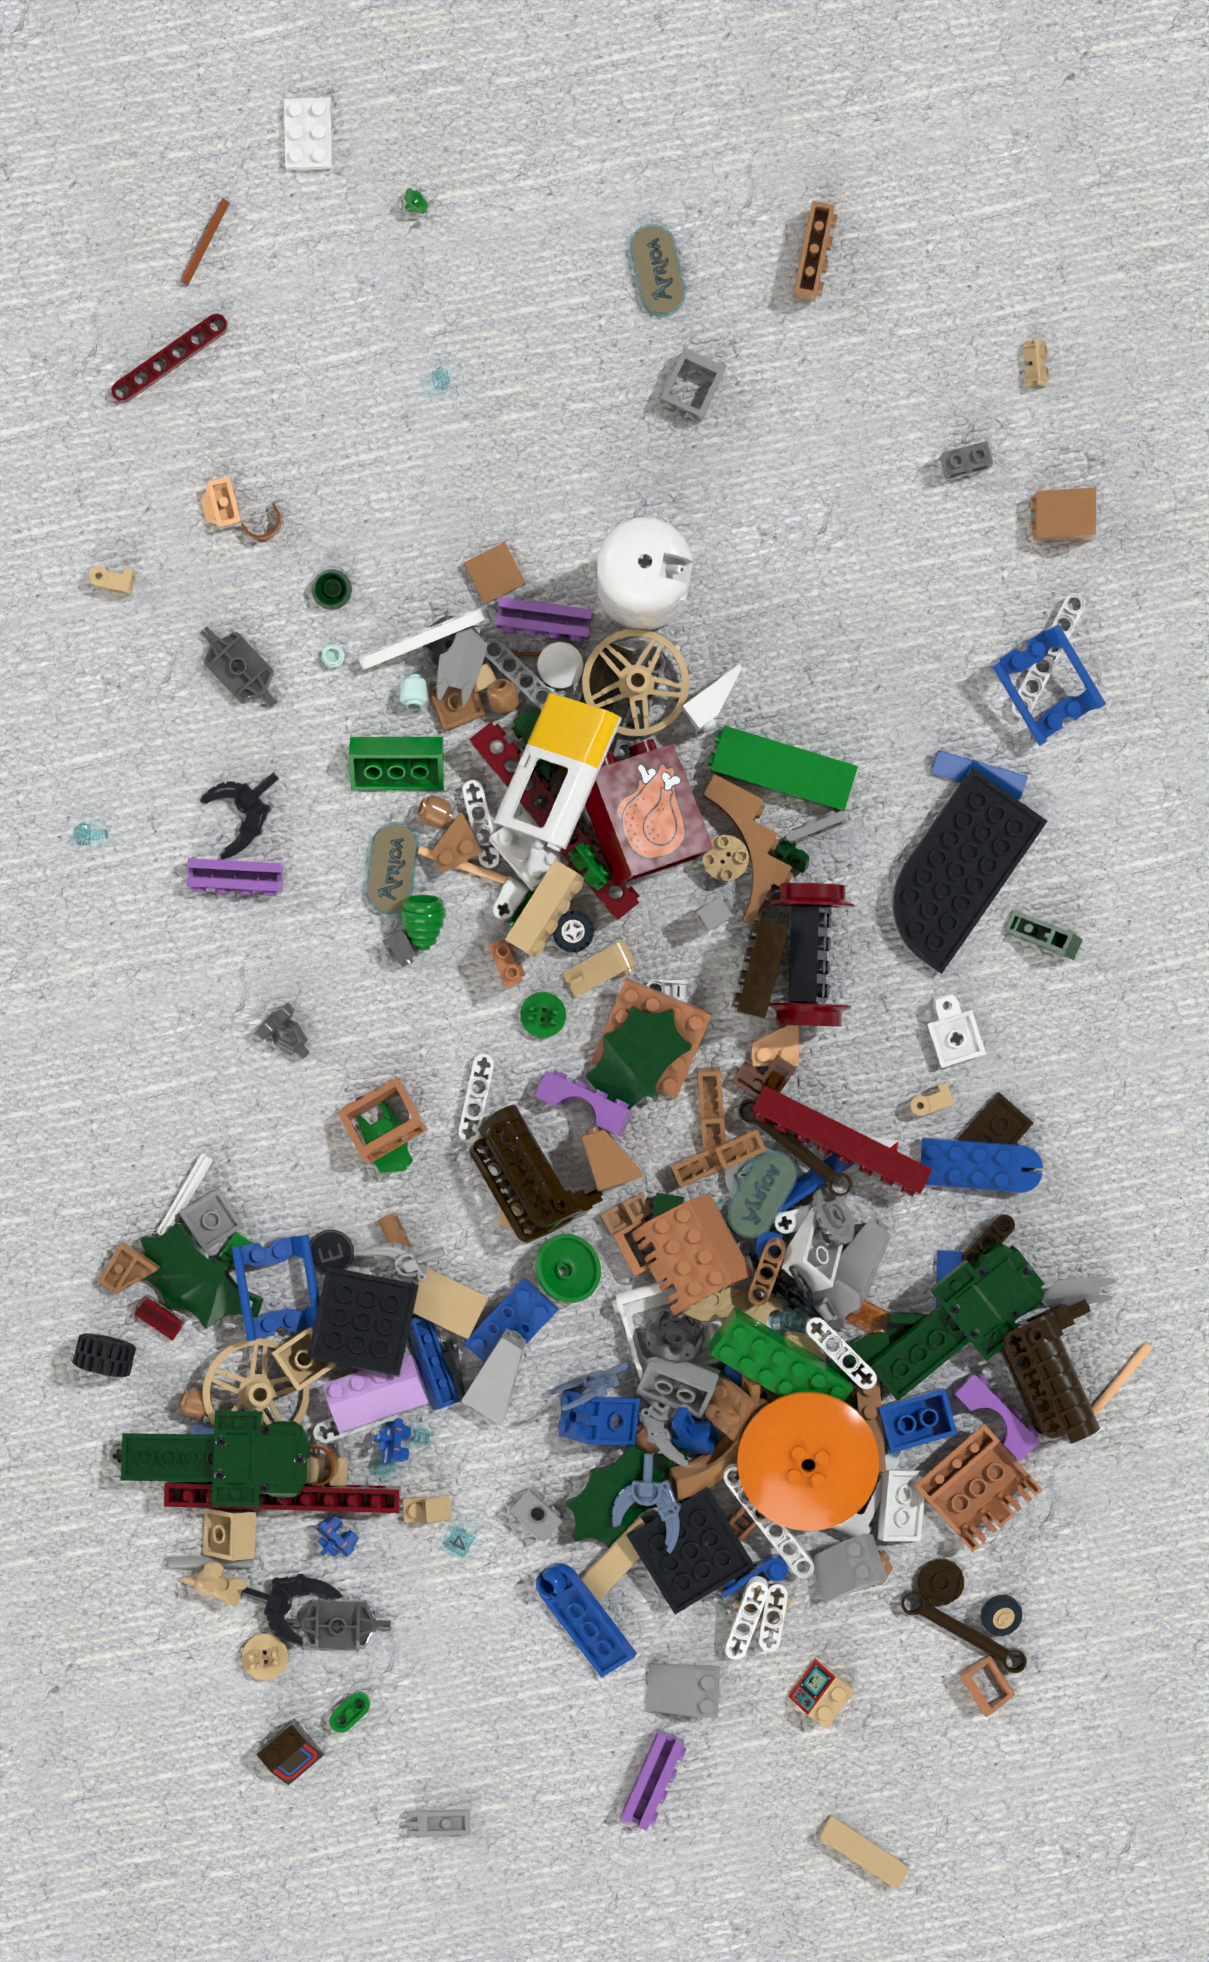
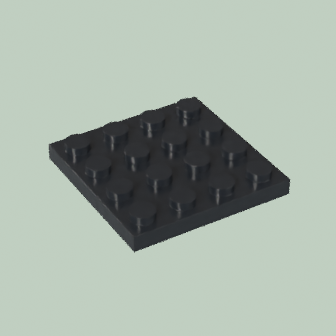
[307,1266,419,1377]
[626,1487,755,1615]

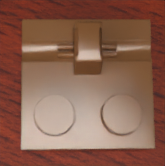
[703,1375,756,1441]

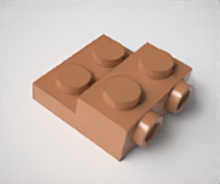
[488,938,526,989]

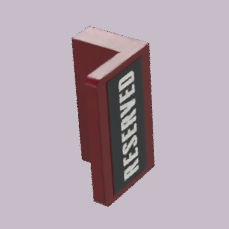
[134,1295,187,1341]

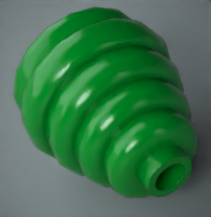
[400,895,446,951]

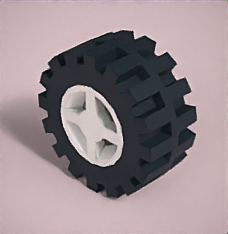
[552,911,594,953]

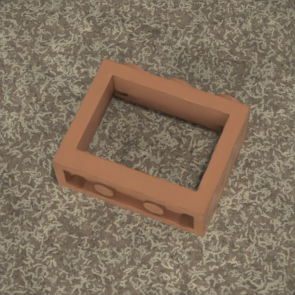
[337,1078,428,1165]

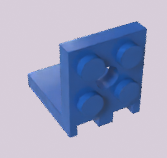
[558,1389,640,1446]

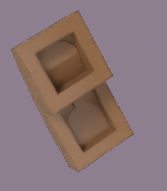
[599,1192,653,1235]

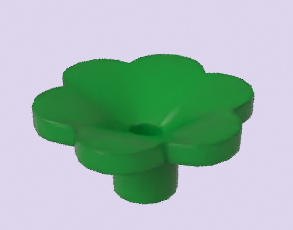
[404,188,428,214]

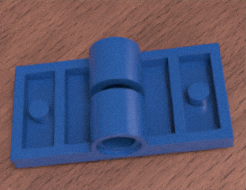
[463,1277,559,1362]

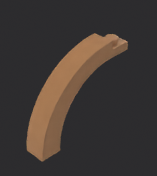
[669,1374,768,1500]

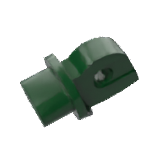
[775,840,810,873]

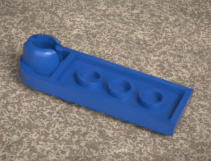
[920,1137,1043,1193]
[535,1563,637,1678]

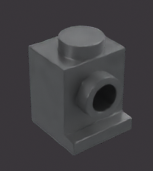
[382,930,417,968]

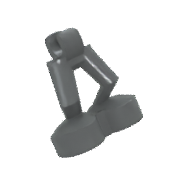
[255,1002,309,1058]

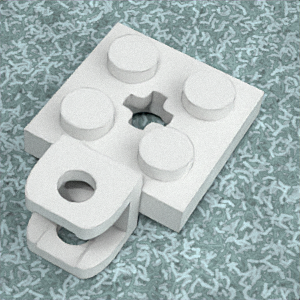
[927,994,986,1068]

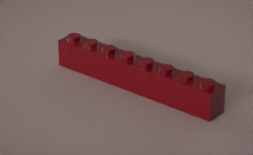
[750,1085,933,1197]

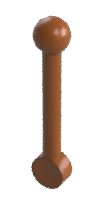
[511,649,541,658]

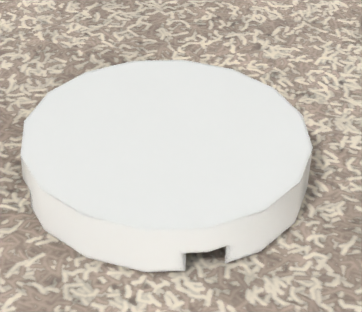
[537,641,584,688]

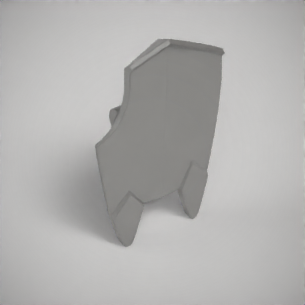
[437,627,487,705]
[1041,1275,1116,1307]
[794,1279,860,1333]

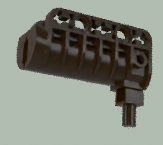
[469,1105,603,1243]
[1000,1299,1100,1444]

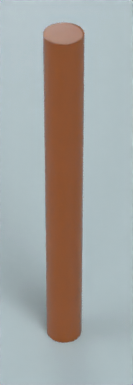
[180,199,230,285]

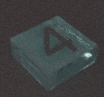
[443,1526,475,1558]

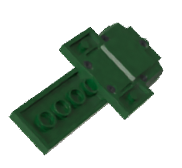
[868,1243,1044,1401]
[121,1411,310,1507]

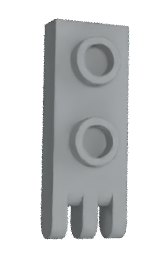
[786,810,847,845]
[406,1809,470,1836]

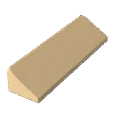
[581,1516,646,1602]
[818,1815,909,1890]

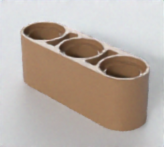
[748,1237,786,1306]

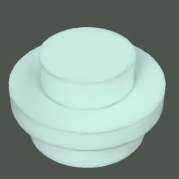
[321,644,345,668]

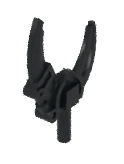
[200,772,279,859]
[749,1252,824,1324]
[241,1573,343,1646]

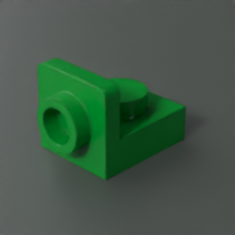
[218,1232,253,1269]

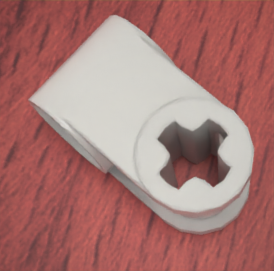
[493,876,529,922]
[645,979,689,1003]
[773,1203,813,1234]

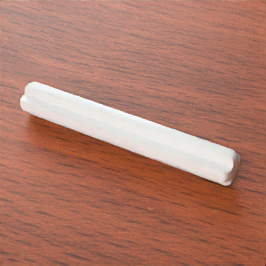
[157,1154,213,1236]

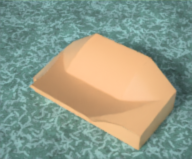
[200,476,242,528]

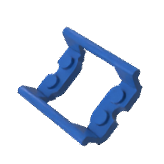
[992,624,1106,746]
[232,1234,319,1341]

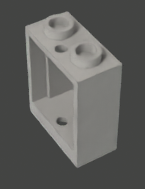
[660,348,726,422]

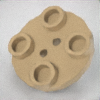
[702,835,749,881]
[242,1633,289,1680]

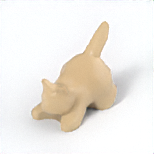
[180,1562,247,1607]

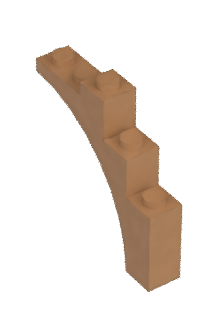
[703,774,793,926]

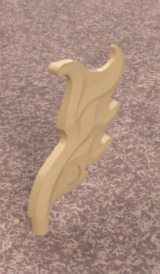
[684,1285,784,1325]

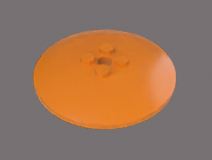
[737,1392,879,1531]

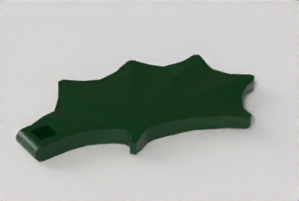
[586,1006,692,1110]
[140,1222,264,1329]
[565,1444,689,1548]

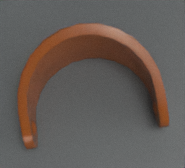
[241,503,282,541]
[310,1444,339,1486]

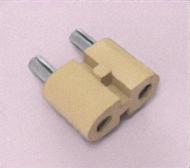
[309,1439,348,1486]

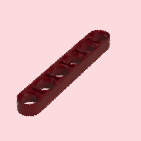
[111,314,228,403]

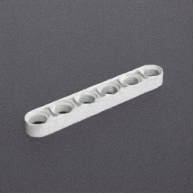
[1010,593,1085,718]
[358,608,485,669]
[723,1464,814,1578]

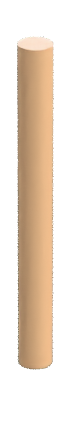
[417,846,508,884]
[1091,1342,1153,1417]

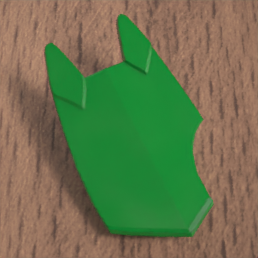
[358,1102,413,1174]

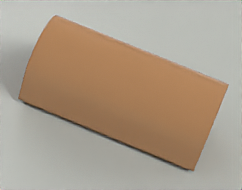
[377,1212,414,1250]

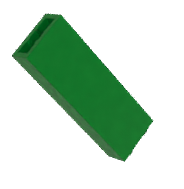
[707,725,858,811]

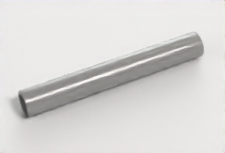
[168,1556,254,1568]

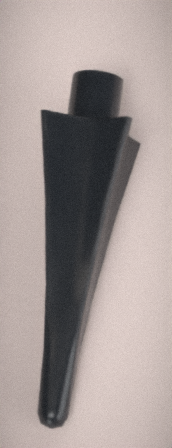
[442,1339,465,1400]

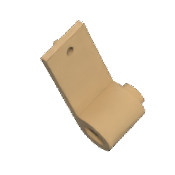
[562,940,637,997]

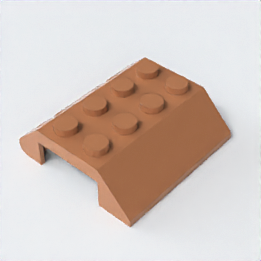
[631,1193,753,1316]
[914,1424,1043,1552]

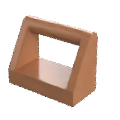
[613,1217,657,1276]
[959,1654,1015,1717]

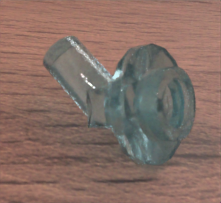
[73,822,108,846]

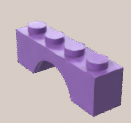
[534,1069,633,1137]
[952,1372,1040,1461]

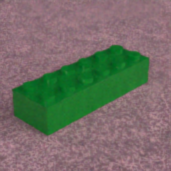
[708,1306,854,1401]

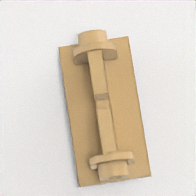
[1023,337,1049,388]

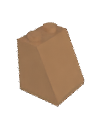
[1030,488,1096,542]
[582,1126,643,1191]

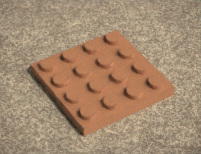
[591,978,712,1099]

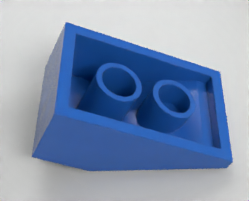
[878,1388,957,1453]

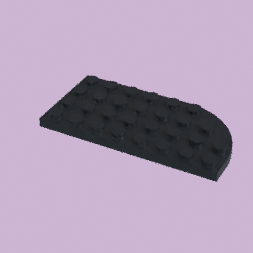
[892,768,1048,974]

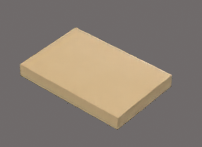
[413,1267,489,1340]

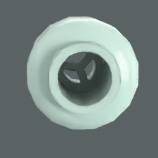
[400,674,430,710]

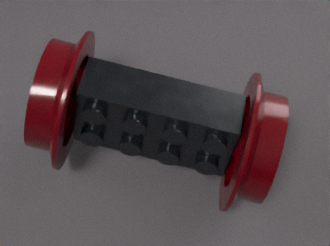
[769,883,855,1027]

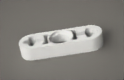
[758,1582,788,1652]

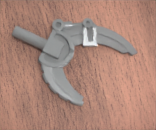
[361,1242,445,1284]
[632,1381,709,1467]

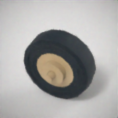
[980,1595,1023,1636]

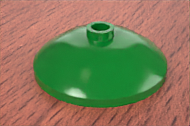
[535,1234,601,1303]

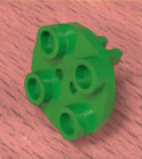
[520,992,566,1038]

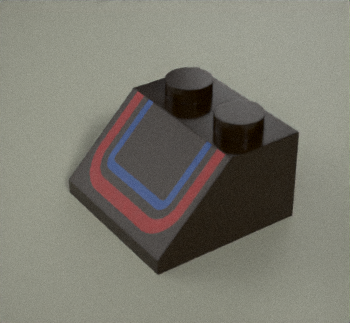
[256,1718,325,1785]

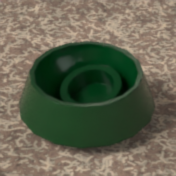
[311,569,352,610]

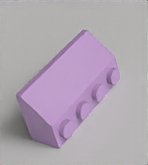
[322,1354,429,1433]

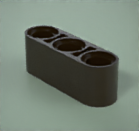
[962,1213,1015,1268]

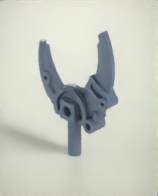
[550,1361,630,1411]
[612,1453,681,1554]

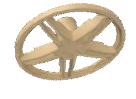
[582,629,689,737]
[202,1338,310,1426]

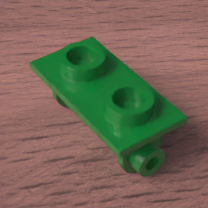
[568,842,613,891]

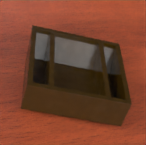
[731,920,790,1019]

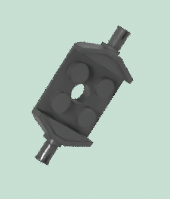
[201,626,278,708]
[286,1599,391,1649]

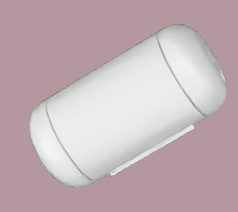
[597,517,694,631]

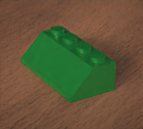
[349,737,444,790]

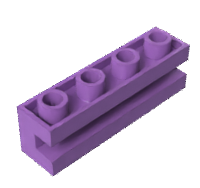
[496,597,592,643]
[186,858,283,896]
[621,1728,687,1831]

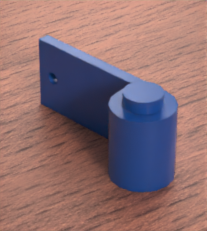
[721,1554,788,1598]

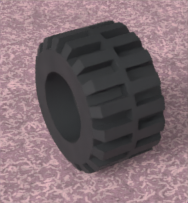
[72,1333,136,1377]

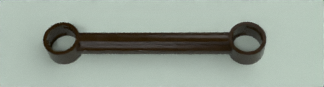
[738,1099,853,1197]
[900,1590,1027,1673]

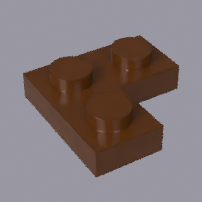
[731,1055,796,1098]

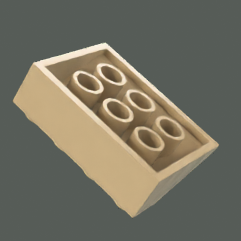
[505,860,584,958]

